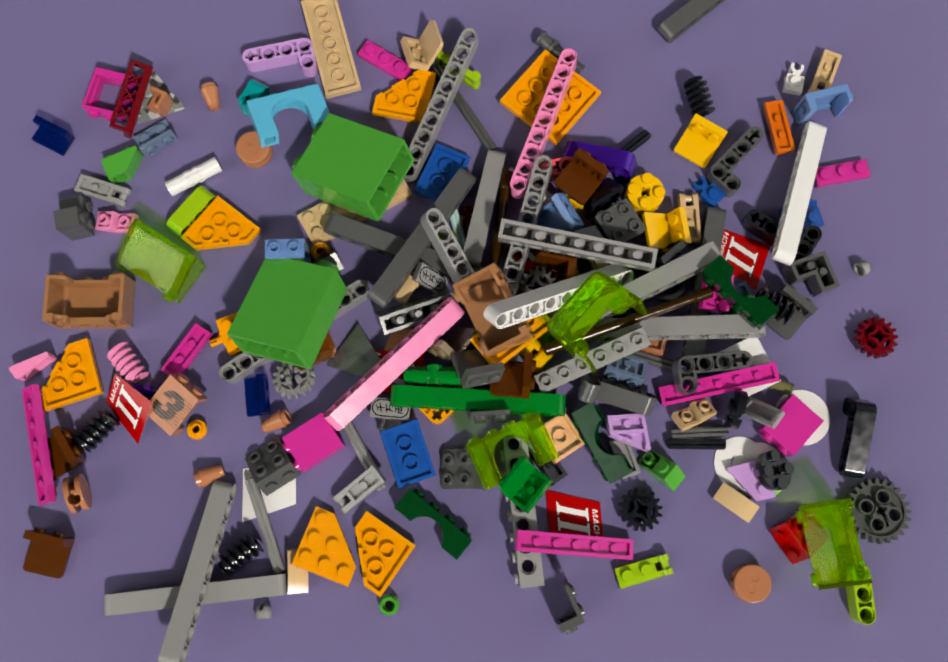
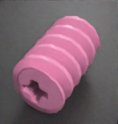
[107,341,149,385]

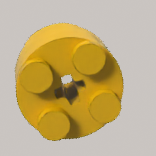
[624,173,665,216]

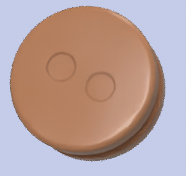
[236,131,273,168]
[62,473,92,514]
[730,564,772,603]

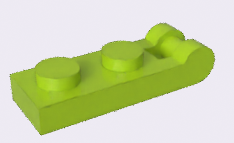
[436,51,481,89]
[613,553,674,589]

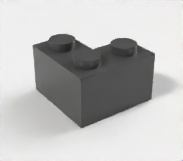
[53,195,95,241]
[782,251,840,297]

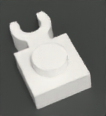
[782,62,805,96]

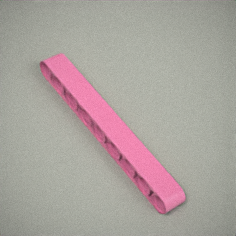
[510,48,577,199]
[323,297,465,431]

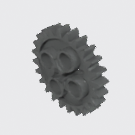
[843,478,912,544]

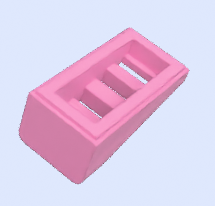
[8,352,57,382]

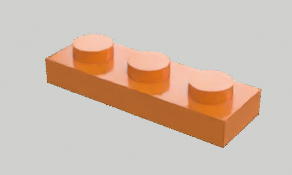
[763,100,795,155]

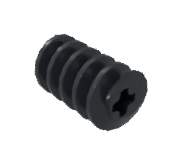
[683,76,715,117]
[754,286,796,325]
[73,410,121,452]
[218,533,264,578]

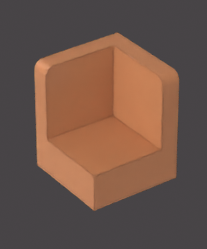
[147,86,174,117]

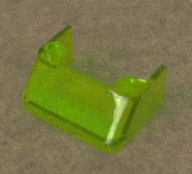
[547,272,648,373]

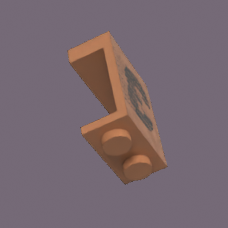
[148,373,208,436]

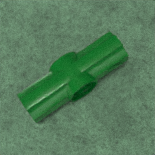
[403,364,461,387]

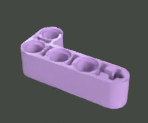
[242,38,318,77]

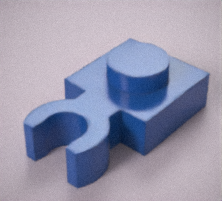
[691,176,726,207]

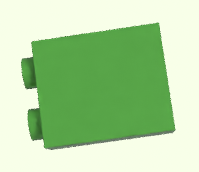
[291,113,414,222]
[227,258,347,370]

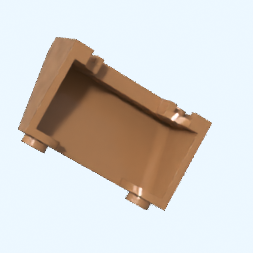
[452,262,535,357]

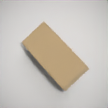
[671,398,717,432]
[713,482,760,523]
[287,548,308,594]

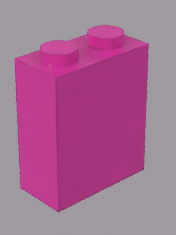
[757,394,824,457]
[282,412,346,472]

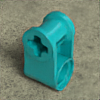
[238,79,270,116]

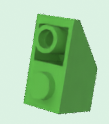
[101,145,143,185]
[637,449,686,492]

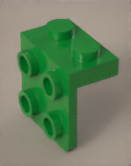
[498,456,553,514]

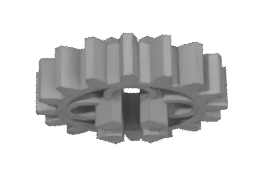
[272,362,316,399]

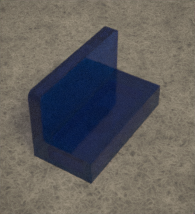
[32,115,75,156]
[244,373,271,417]

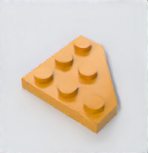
[372,70,437,124]
[180,196,262,251]
[40,338,104,412]
[291,506,356,587]
[355,511,416,597]

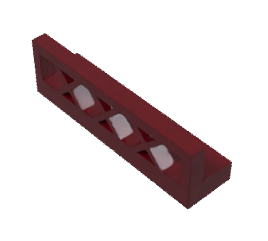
[109,59,153,139]

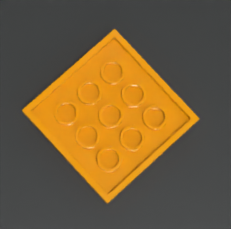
[500,49,601,146]

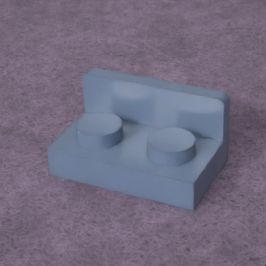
[133,119,178,157]
[603,355,648,389]

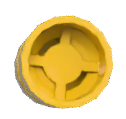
[519,339,554,373]

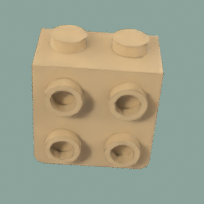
[400,19,443,71]

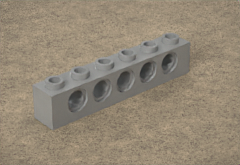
[534,325,651,393]

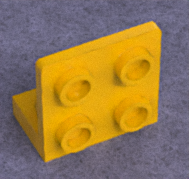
[673,113,728,169]
[642,207,692,250]

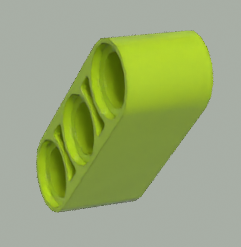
[166,186,217,237]
[844,563,876,625]

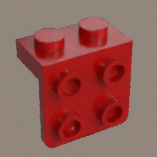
[769,506,828,565]

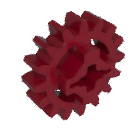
[853,317,898,359]

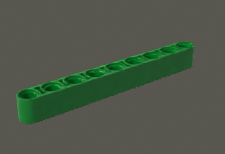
[390,385,566,416]

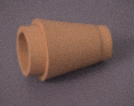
[200,82,220,111]
[261,409,292,433]
[193,464,225,488]

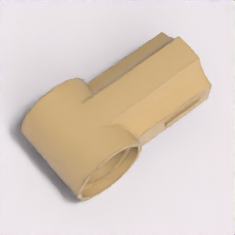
[394,268,422,303]

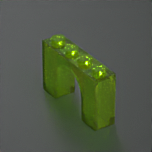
[464,412,559,491]

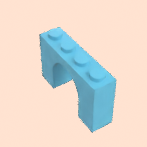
[246,84,330,148]

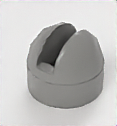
[853,260,871,277]
[255,604,272,619]

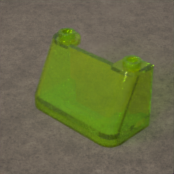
[115,219,206,303]
[795,498,873,590]

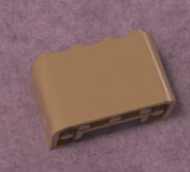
[42,271,136,329]

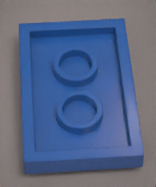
[414,143,470,202]
[380,419,436,488]

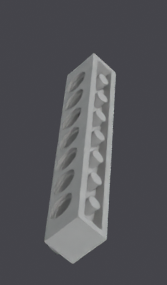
[498,218,658,272]
[498,423,545,588]

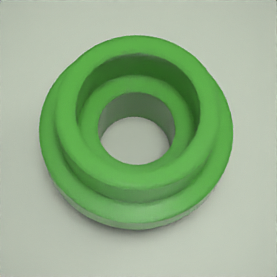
[379,594,399,616]

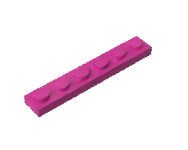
[658,362,780,407]
[21,384,57,506]
[515,530,634,560]

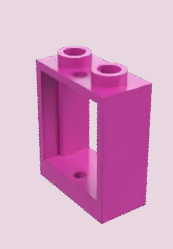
[82,67,136,122]

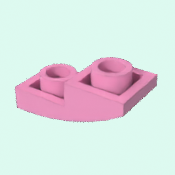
[95,211,139,233]

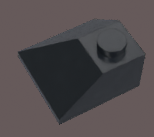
[586,177,624,220]

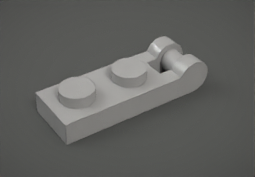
[74,174,132,208]
[333,465,387,515]

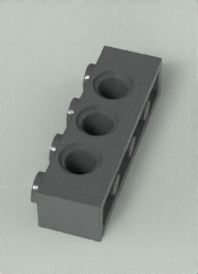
[375,289,455,335]

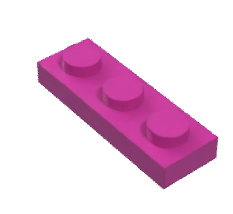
[358,40,413,81]
[814,159,871,188]
[160,323,213,376]

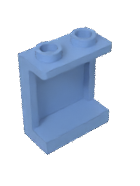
[792,84,853,126]
[523,193,584,251]
[265,238,312,263]

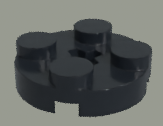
[724,390,748,430]
[755,450,794,491]

